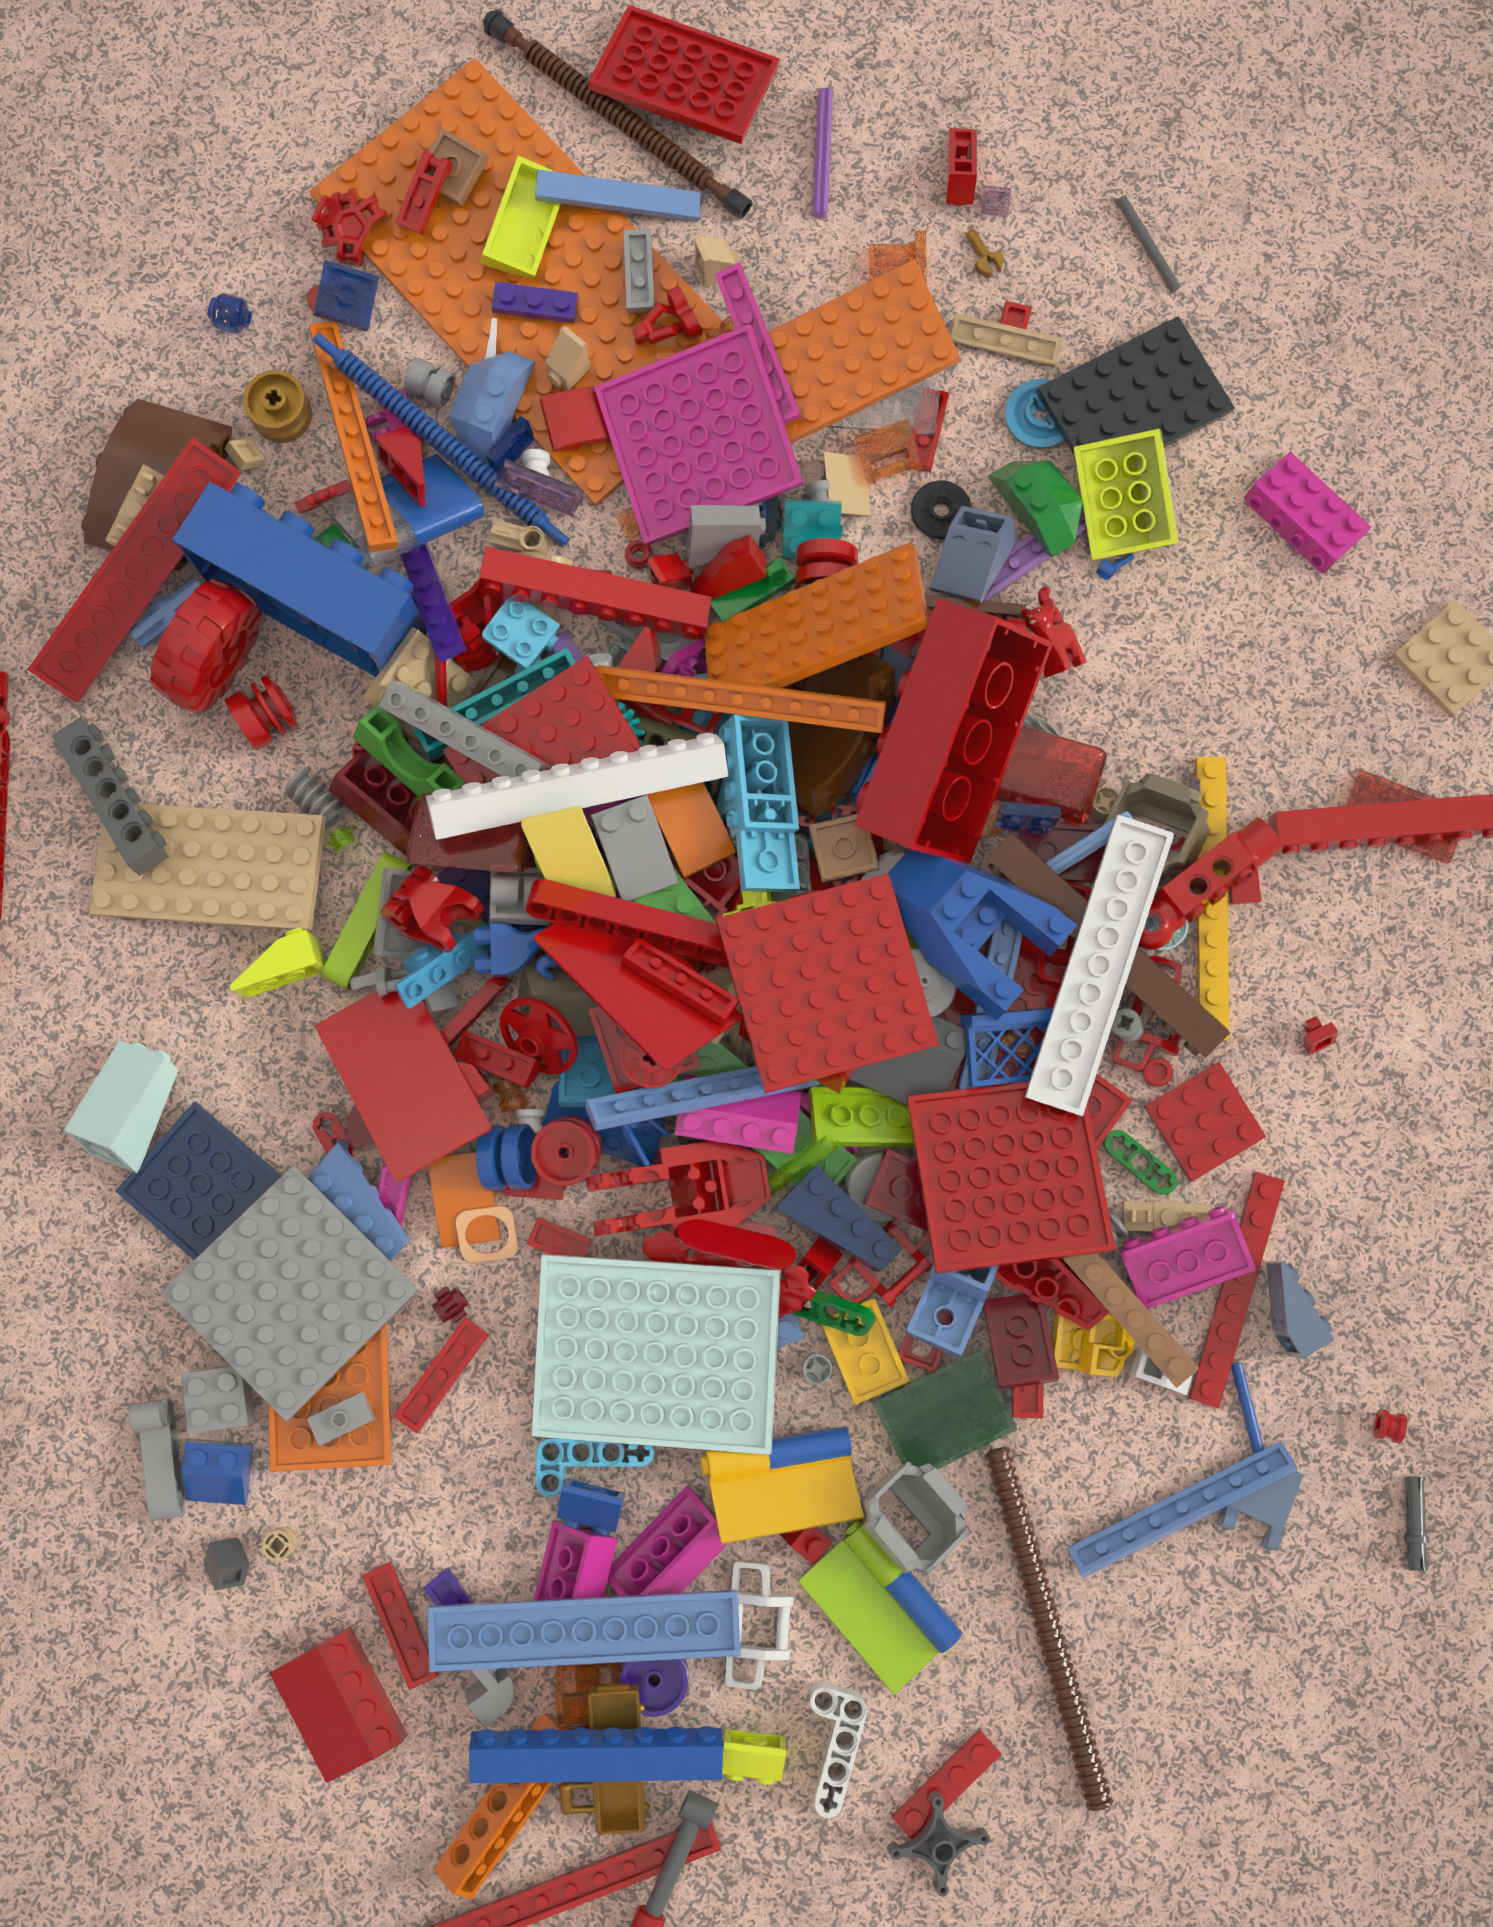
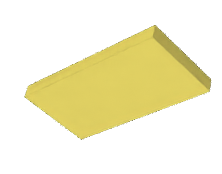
[521,805,616,897]

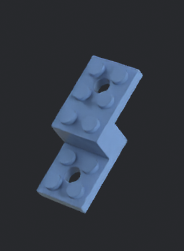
[905,1264,999,1359]

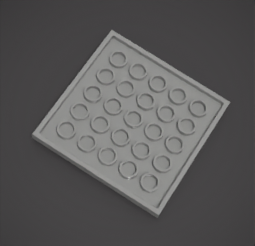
[160,1165,419,1422]

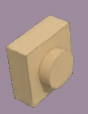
[224,438,265,470]

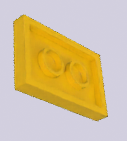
[821,1298,910,1405]

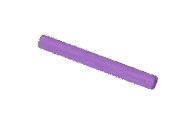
[813,88,833,218]

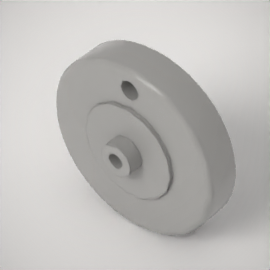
[911,948,956,1018]
[844,1151,896,1223]

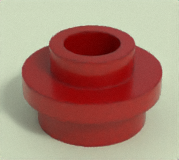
[625,540,653,569]

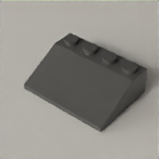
[849,1017,966,1105]

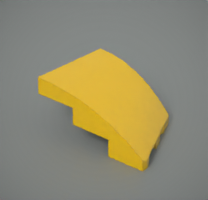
[1051,1310,1135,1377]

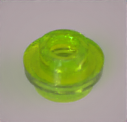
[327,826,355,851]

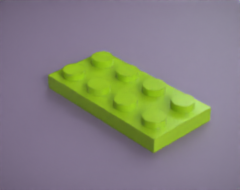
[808,1086,914,1148]

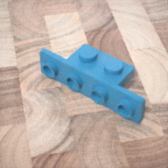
[394,921,491,1009]

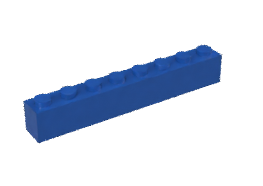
[469,1726,723,1784]

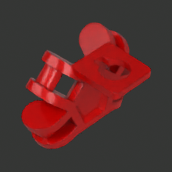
[311,188,388,267]

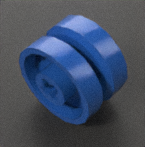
[476,1124,538,1191]

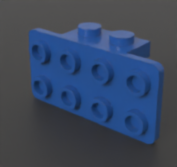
[542,1081,666,1166]

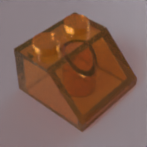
[555,1662,620,1727]

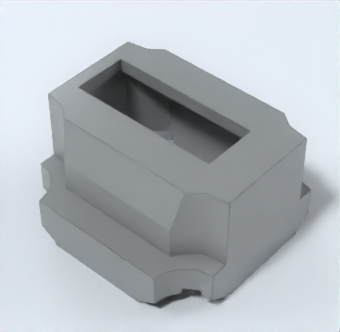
[860,1461,969,1575]

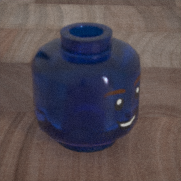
[207,293,252,334]

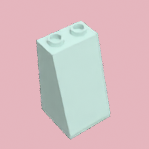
[63,1040,178,1173]

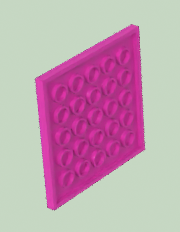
[594,324,804,546]

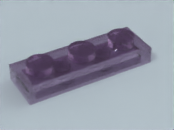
[494,458,584,517]

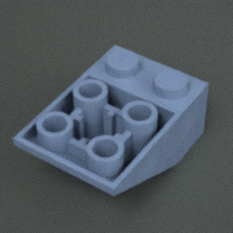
[930,506,1017,603]
[1266,1261,1334,1359]

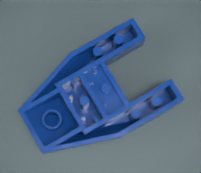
[888,849,1077,1020]

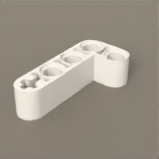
[809,1682,867,1818]

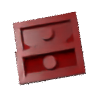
[540,386,610,452]

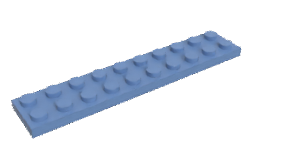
[428,1590,741,1672]

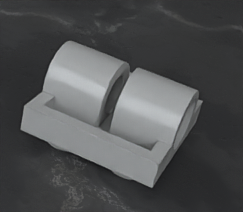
[489,866,549,925]

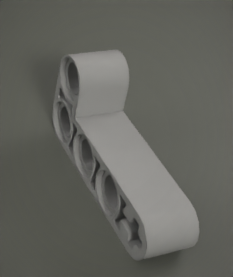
[128,1398,185,1521]

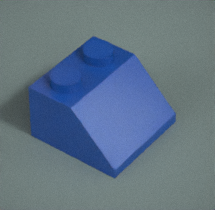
[182,1439,254,1505]
[557,1479,626,1535]

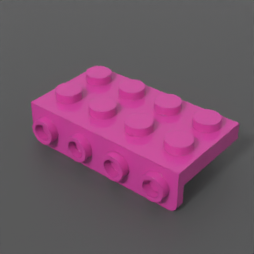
[1244,451,1371,573]
[1119,1206,1256,1309]

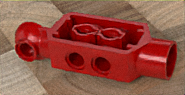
[1138,817,1283,950]

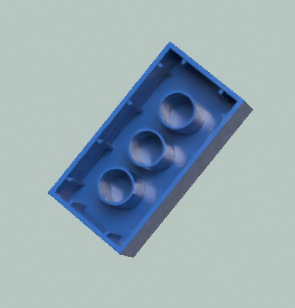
[172,482,427,677]

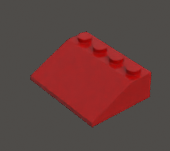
[270,1626,408,1783]

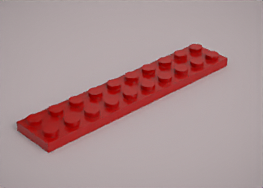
[27,437,242,703]

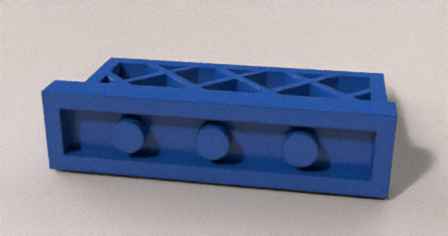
[960,1007,1053,1087]

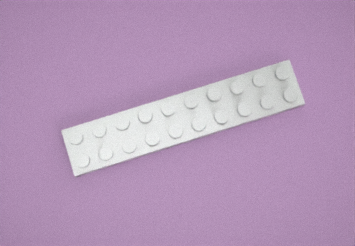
[1024,815,1174,1116]

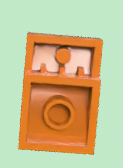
[643,782,736,879]
[429,1152,501,1248]

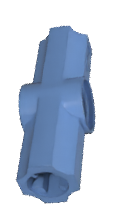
[129,577,201,650]

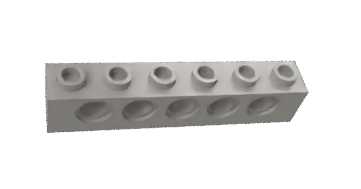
[379,680,552,778]

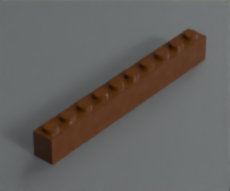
[987,832,1230,1058]

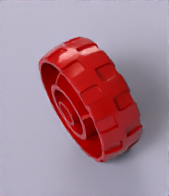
[150,579,263,713]

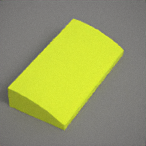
[480,156,561,278]

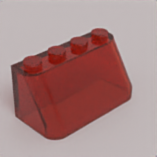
[994,726,1107,824]
[406,793,533,873]

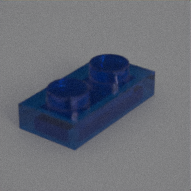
[486,416,534,476]

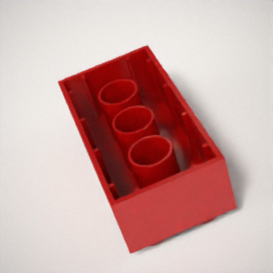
[854,598,1053,864]

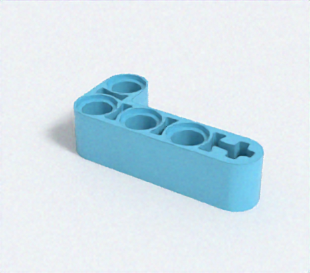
[536,1438,656,1497]

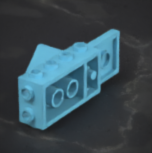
[716,714,800,893]

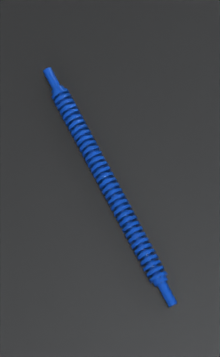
[312,333,570,548]

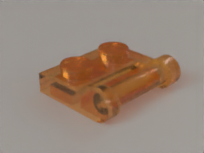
[855,419,922,486]

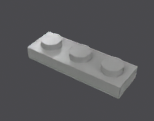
[623,229,655,313]

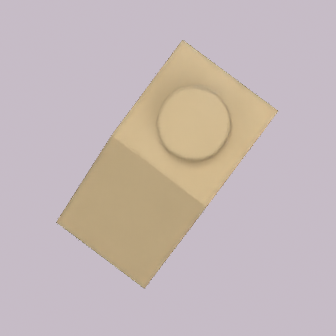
[694,235,739,288]
[545,326,590,390]

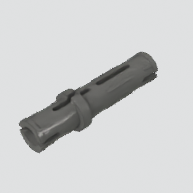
[1404,1476,1429,1571]

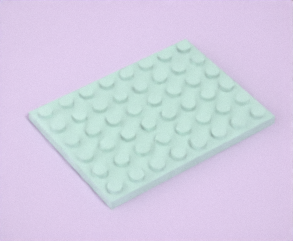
[532,1254,781,1455]

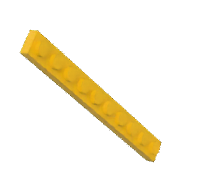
[1195,757,1229,1041]

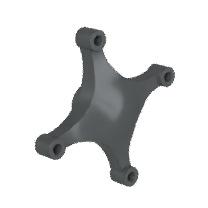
[887,1791,990,1897]

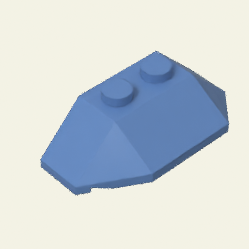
[449,351,535,467]

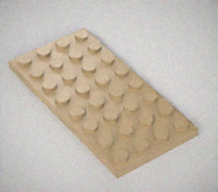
[89,804,326,931]

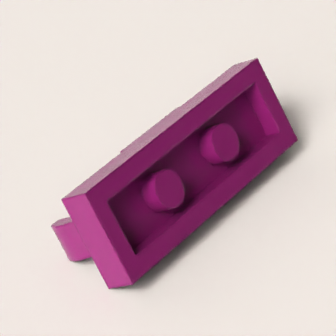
[661,638,707,677]

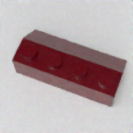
[328,748,440,865]

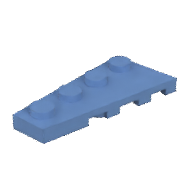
[308,1139,410,1262]

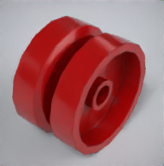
[795,538,858,590]
[531,1115,602,1186]

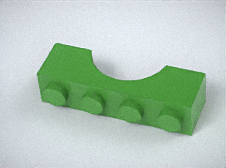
[352,704,466,804]

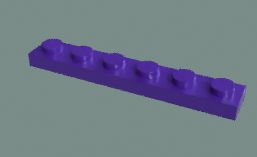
[398,542,467,663]

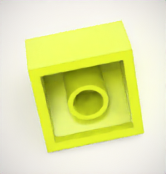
[722,1729,786,1785]

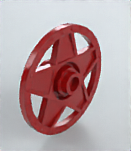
[500,997,579,1075]

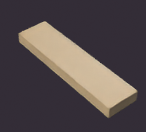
[950,313,1063,366]

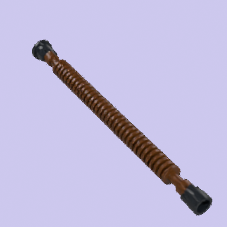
[483,9,753,220]

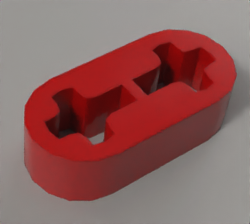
[312,1112,355,1158]

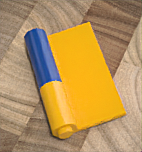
[699,1426,864,1544]

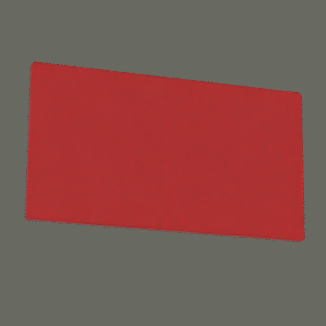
[533,892,743,1071]
[315,975,492,1183]

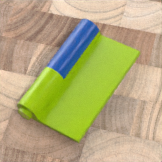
[797,1520,963,1695]

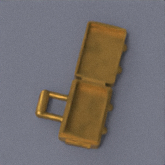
[559,1683,650,1836]

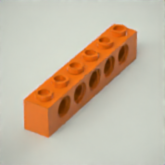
[433,1712,571,1899]

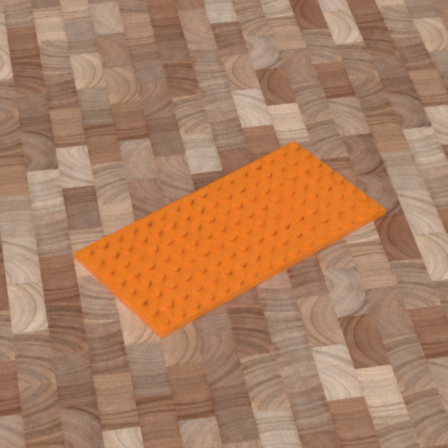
[309,58,731,507]

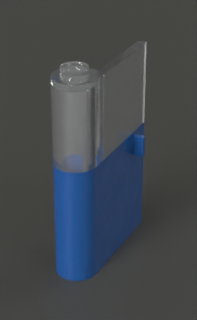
[322,454,484,570]

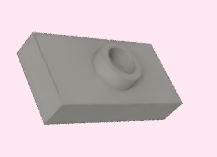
[307,1392,376,1446]

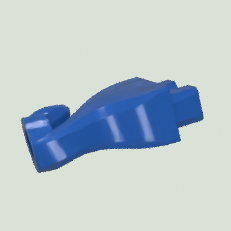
[474,923,560,980]

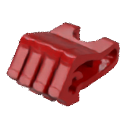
[450,579,508,673]
[380,865,485,953]

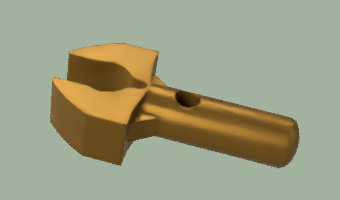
[966,229,1003,278]

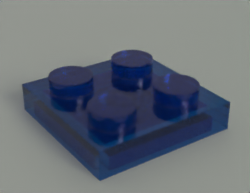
[313,260,379,331]
[994,802,1061,834]

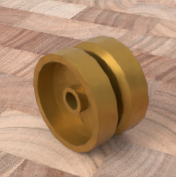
[243,370,312,443]

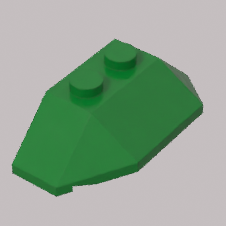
[988,461,1083,558]

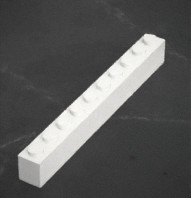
[426,733,728,840]

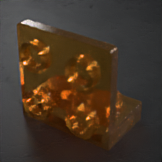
[869,231,927,283]

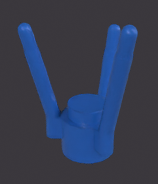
[618,1119,670,1167]

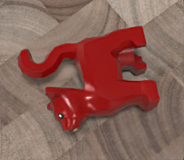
[1022,586,1087,678]

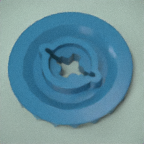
[1005,379,1064,450]

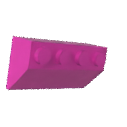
[674,1073,801,1154]
[608,1485,728,1596]
[534,1520,617,1600]

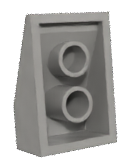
[591,795,678,901]

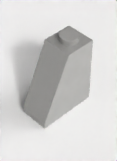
[686,505,766,567]

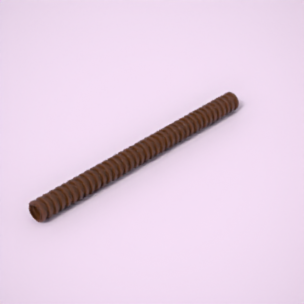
[984,1447,1113,1811]

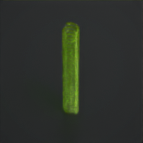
[768,1135,839,1195]

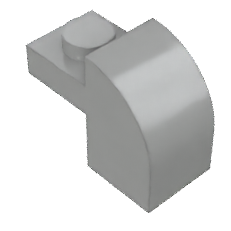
[465,1668,514,1727]

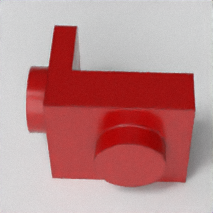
[780,1527,833,1565]

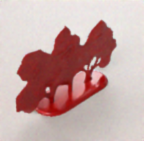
[643,1219,817,1320]

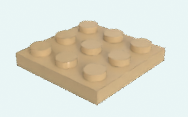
[1392,599,1493,717]
[362,627,473,746]

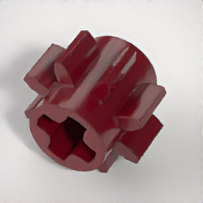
[432,1287,469,1323]

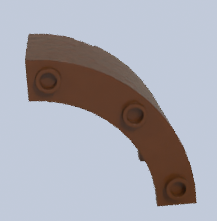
[81,399,232,571]
[788,653,896,817]

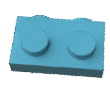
[482,597,560,674]

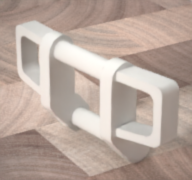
[725,1560,794,1690]

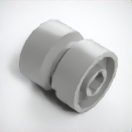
[404,358,456,407]

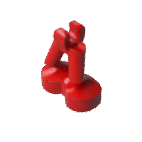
[632,285,703,346]

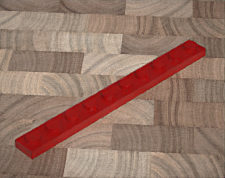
[428,1821,721,1927]

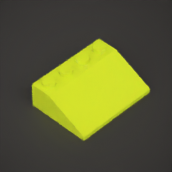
[1074,429,1179,560]

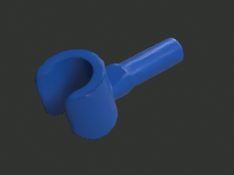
[1096,553,1134,580]

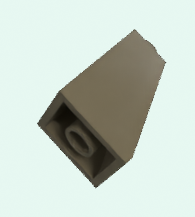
[517,958,598,1037]

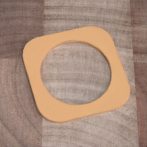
[456,1205,518,1263]

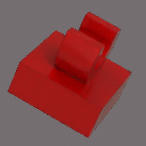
[1303,1016,1338,1056]

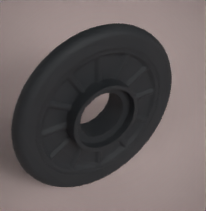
[911,480,972,539]

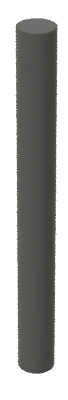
[1117,195,1181,292]

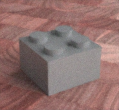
[181,1366,256,1435]

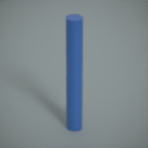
[1231,1362,1264,1453]

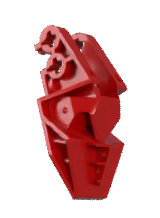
[586,1141,771,1238]

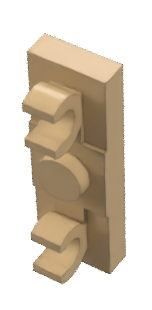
[105,464,164,546]
[1123,1201,1212,1232]

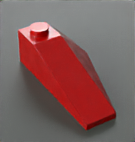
[995,1258,1110,1330]

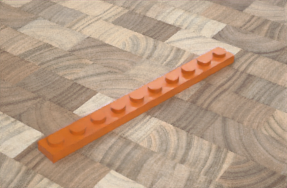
[309,321,398,552]
[596,665,886,733]

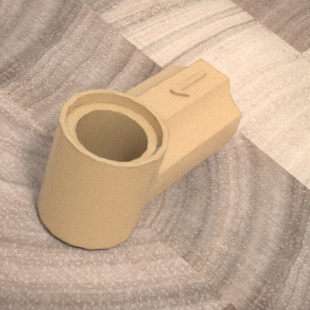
[490,520,549,556]

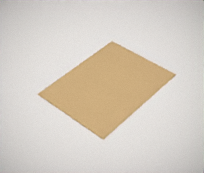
[823,452,871,516]

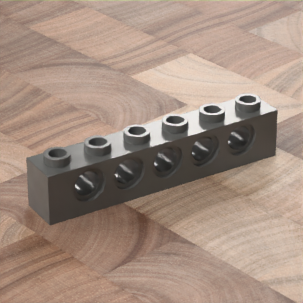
[52,717,169,876]

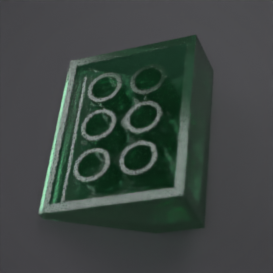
[871,1348,1017,1470]

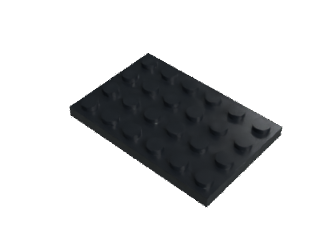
[1036,316,1235,457]

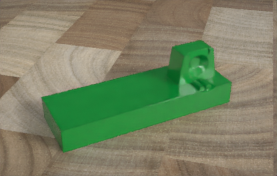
[710,556,795,623]

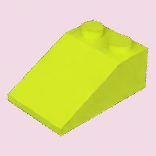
[230,928,326,998]

